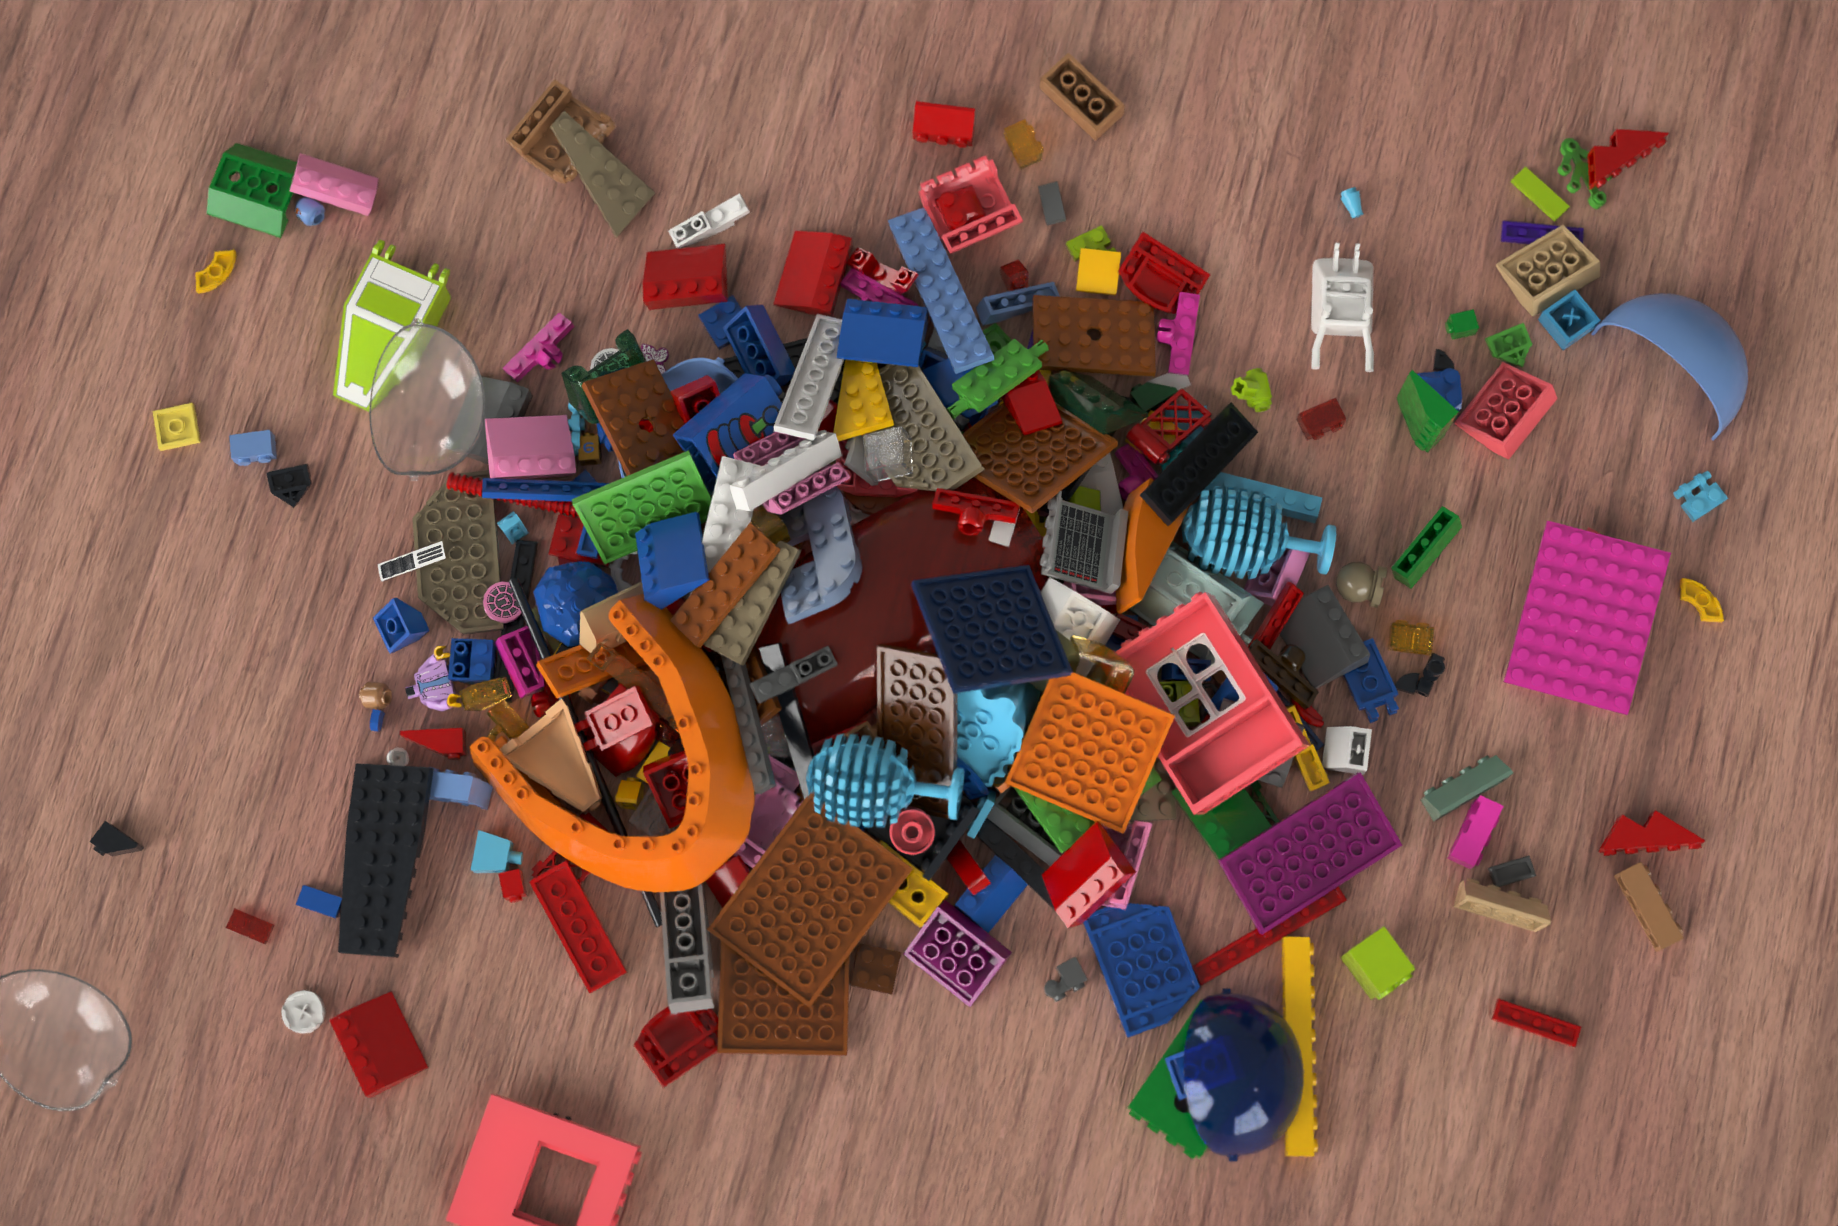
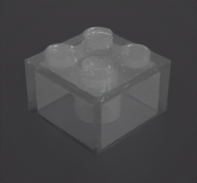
[863,426,913,482]

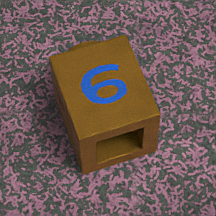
[578,433,602,466]

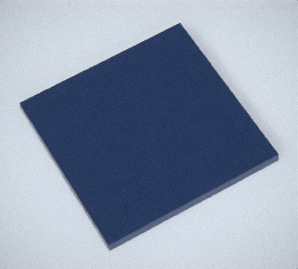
[911,565,1073,694]

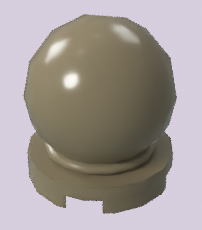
[1336,562,1387,608]

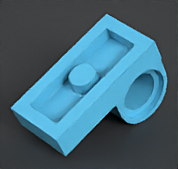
[497,511,529,545]

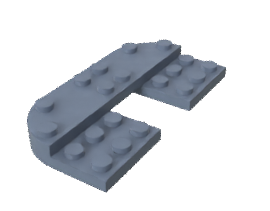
[765,486,862,624]

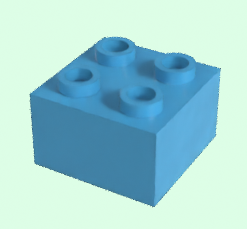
[1538,289,1601,351]

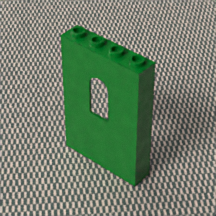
[1127,1000,1273,1160]

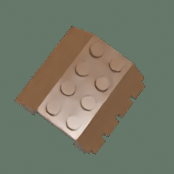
[506,79,615,184]

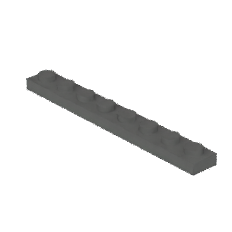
[721,655,776,794]

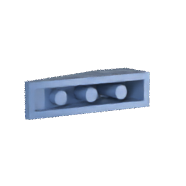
[976,282,1060,325]

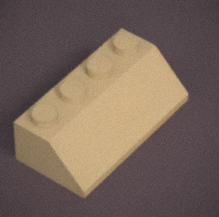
[579,581,643,657]

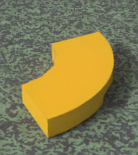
[195,250,236,294]
[1680,578,1724,622]

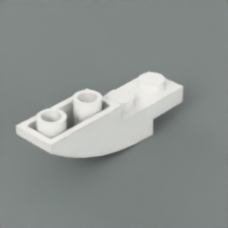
[669,193,750,249]

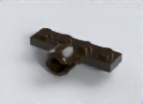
[1248,639,1319,709]

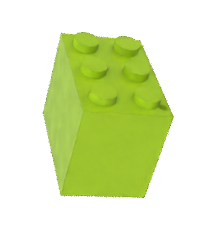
[1340,926,1415,1000]

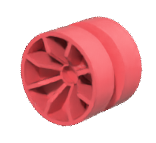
[890,807,935,855]

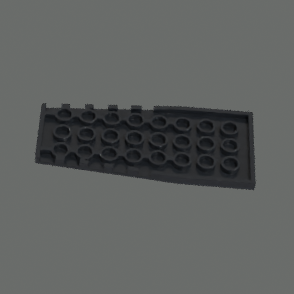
[338,763,434,958]

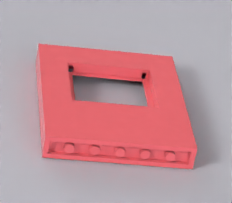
[446,1094,642,1226]

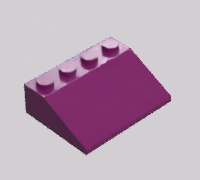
[903,900,1012,1007]

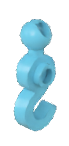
[568,398,585,456]

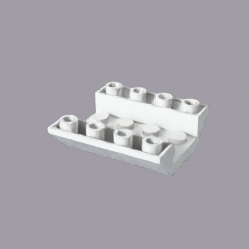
[1040,577,1120,677]

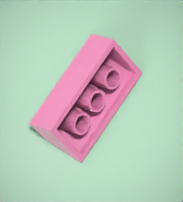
[290,153,378,216]

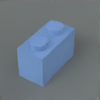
[229,430,277,466]

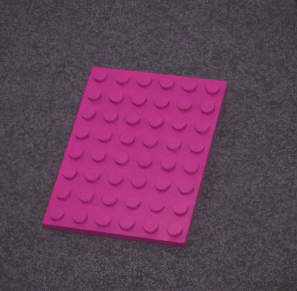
[1503,521,1671,715]

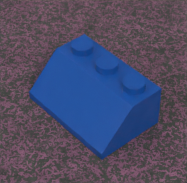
[955,855,1028,933]

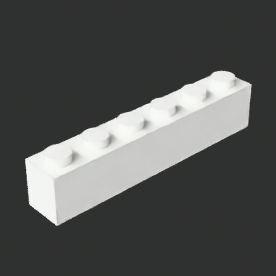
[730,430,842,511]

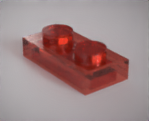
[226,908,275,945]

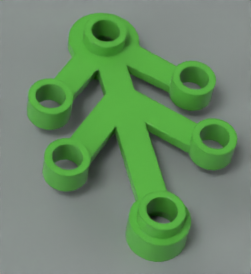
[1558,138,1612,209]

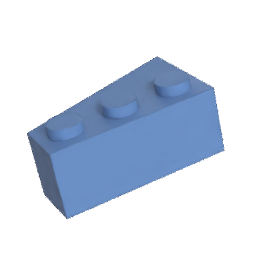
[430,767,493,810]

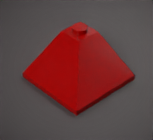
[643,751,689,829]

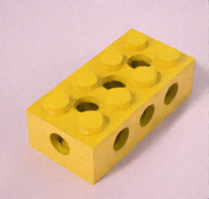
[879,840,948,929]

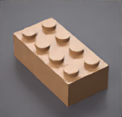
[1040,53,1125,141]

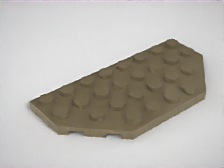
[864,364,985,491]
[412,470,504,635]

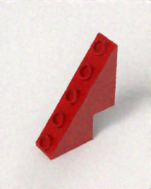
[1587,129,1669,189]
[1598,810,1706,856]

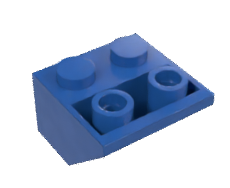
[448,638,497,686]

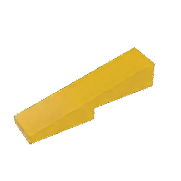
[1286,705,1330,791]

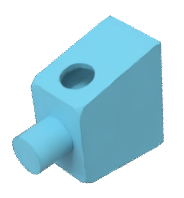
[471,830,524,873]

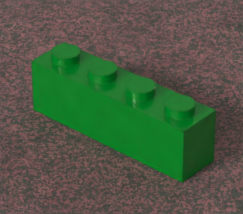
[1391,506,1462,589]

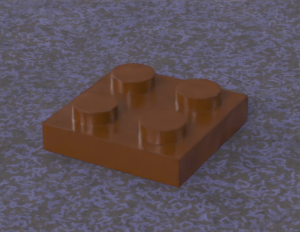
[850,944,901,995]

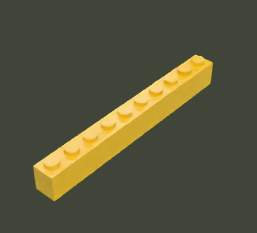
[1282,937,1318,1157]

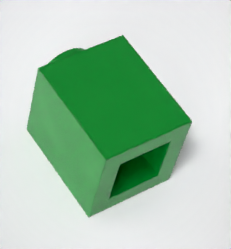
[1445,309,1479,340]

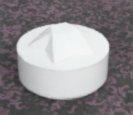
[387,747,409,766]

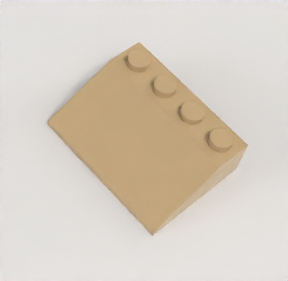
[1496,225,1600,316]
[1454,878,1551,932]

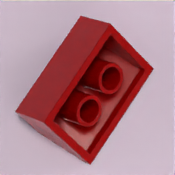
[913,101,975,148]

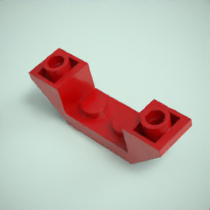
[847,247,918,295]

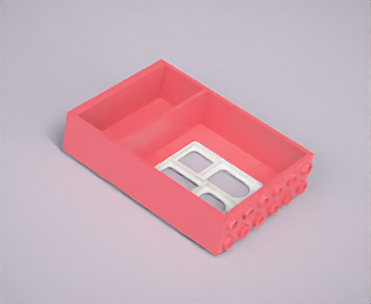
[1100,592,1310,815]

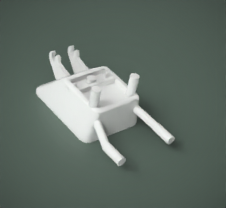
[1311,242,1374,372]

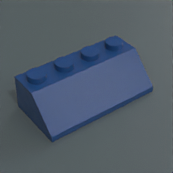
[722,305,795,387]

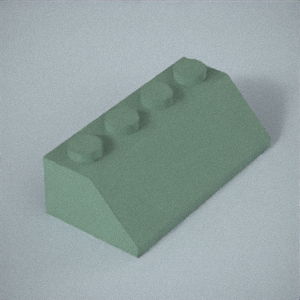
[1421,755,1513,822]

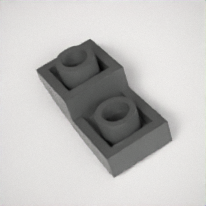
[1038,181,1066,226]

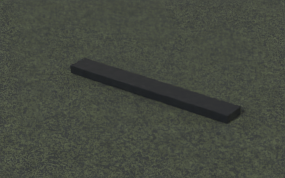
[490,539,538,703]
[759,642,815,799]

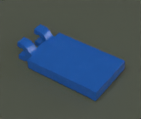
[1343,638,1399,723]

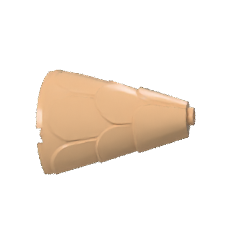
[500,699,602,812]

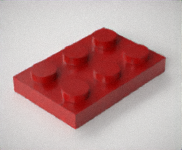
[548,514,611,568]

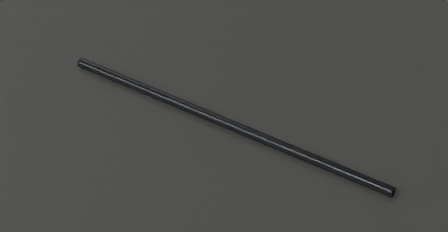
[509,578,662,928]

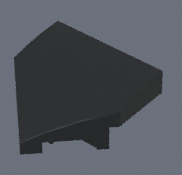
[266,464,312,508]

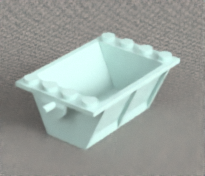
[1130,541,1264,665]

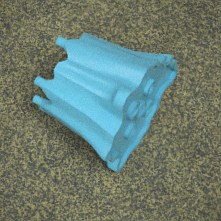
[957,682,1040,787]

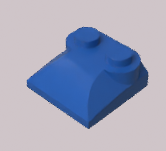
[1417,368,1462,412]

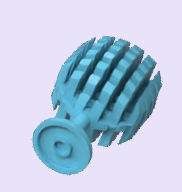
[1181,485,1336,579]
[806,734,964,828]

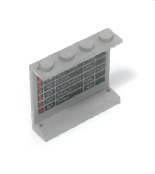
[1040,491,1128,594]

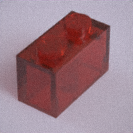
[1296,398,1346,441]

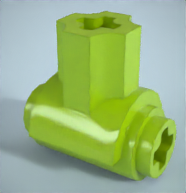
[1231,368,1272,412]

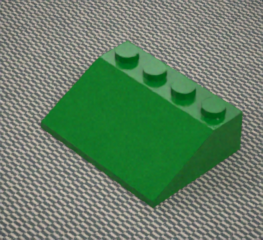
[1396,370,1459,453]
[1171,788,1271,860]

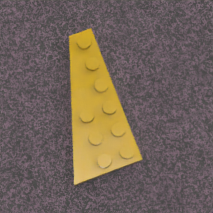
[833,359,894,442]

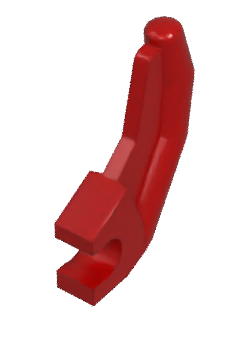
[1291,698,1324,728]

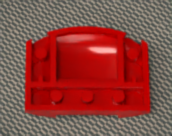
[1118,232,1211,314]
[584,683,659,777]
[633,1006,719,1088]

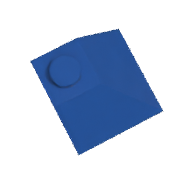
[373,598,430,654]

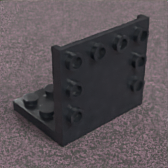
[866,795,979,881]

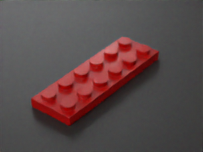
[529,861,628,994]

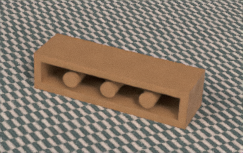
[1614,862,1684,952]

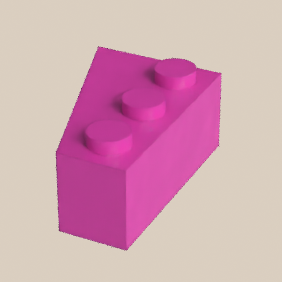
[494,626,544,699]
[1447,795,1504,869]

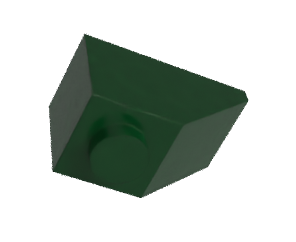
[1129,382,1178,418]

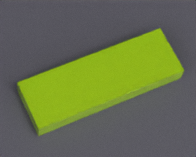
[1511,166,1570,222]

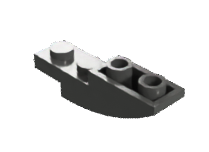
[750,646,838,704]

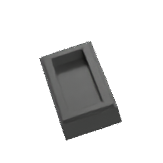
[1488,856,1536,887]

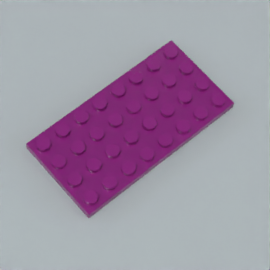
[1217,772,1402,934]

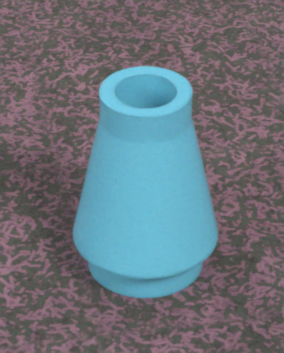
[1340,187,1363,219]

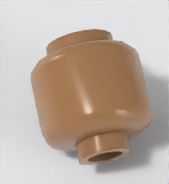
[359,682,392,710]

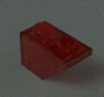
[1000,259,1029,292]

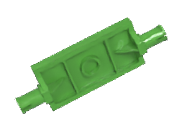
[946,339,1049,420]

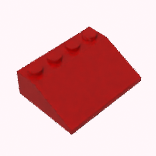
[773,231,853,317]
[643,244,728,310]
[1042,821,1136,928]
[329,991,429,1098]

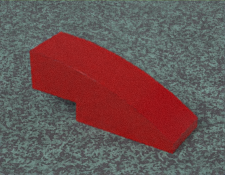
[946,839,991,895]

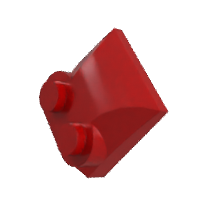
[935,185,987,232]

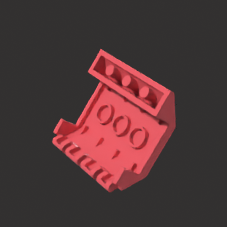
[918,155,1023,254]

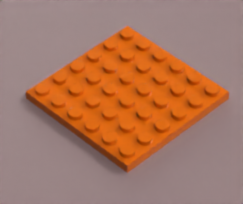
[1005,672,1175,834]

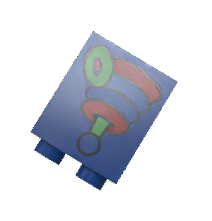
[673,373,782,494]

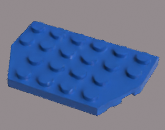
[1083,903,1200,1038]

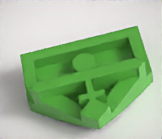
[1485,323,1533,367]

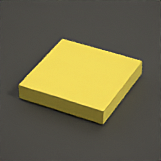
[153,403,201,451]

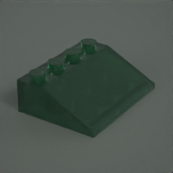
[1049,370,1149,435]

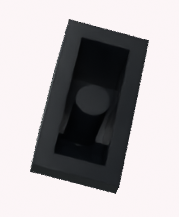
[89,821,144,856]

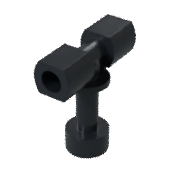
[1415,653,1445,697]

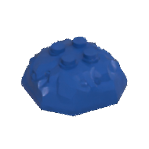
[533,561,618,647]

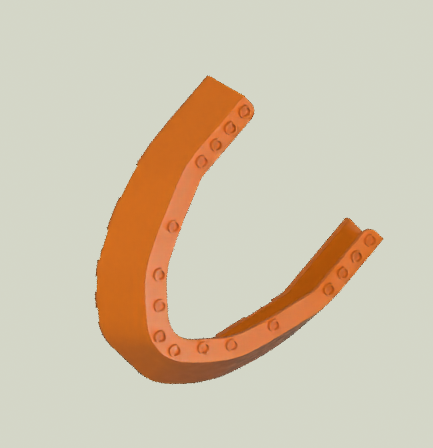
[469,593,755,892]

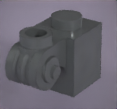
[1044,957,1088,1002]

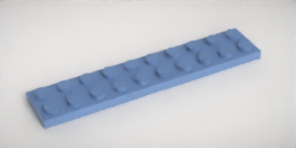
[888,207,994,374]

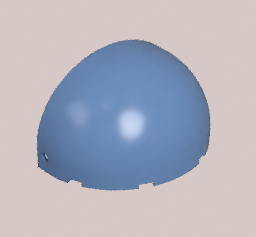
[1591,293,1748,441]

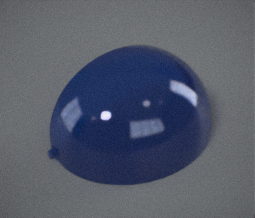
[1184,988,1304,1162]

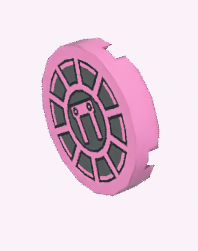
[483,581,522,623]

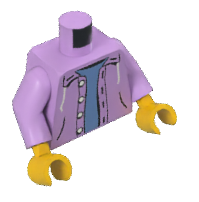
[405,646,462,712]

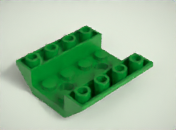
[207,143,297,238]

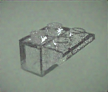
[628,789,681,837]

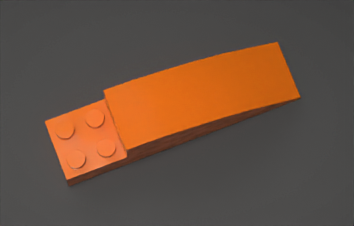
[1115,478,1191,614]

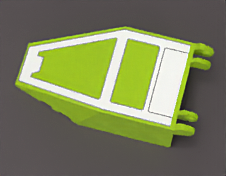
[333,240,451,412]

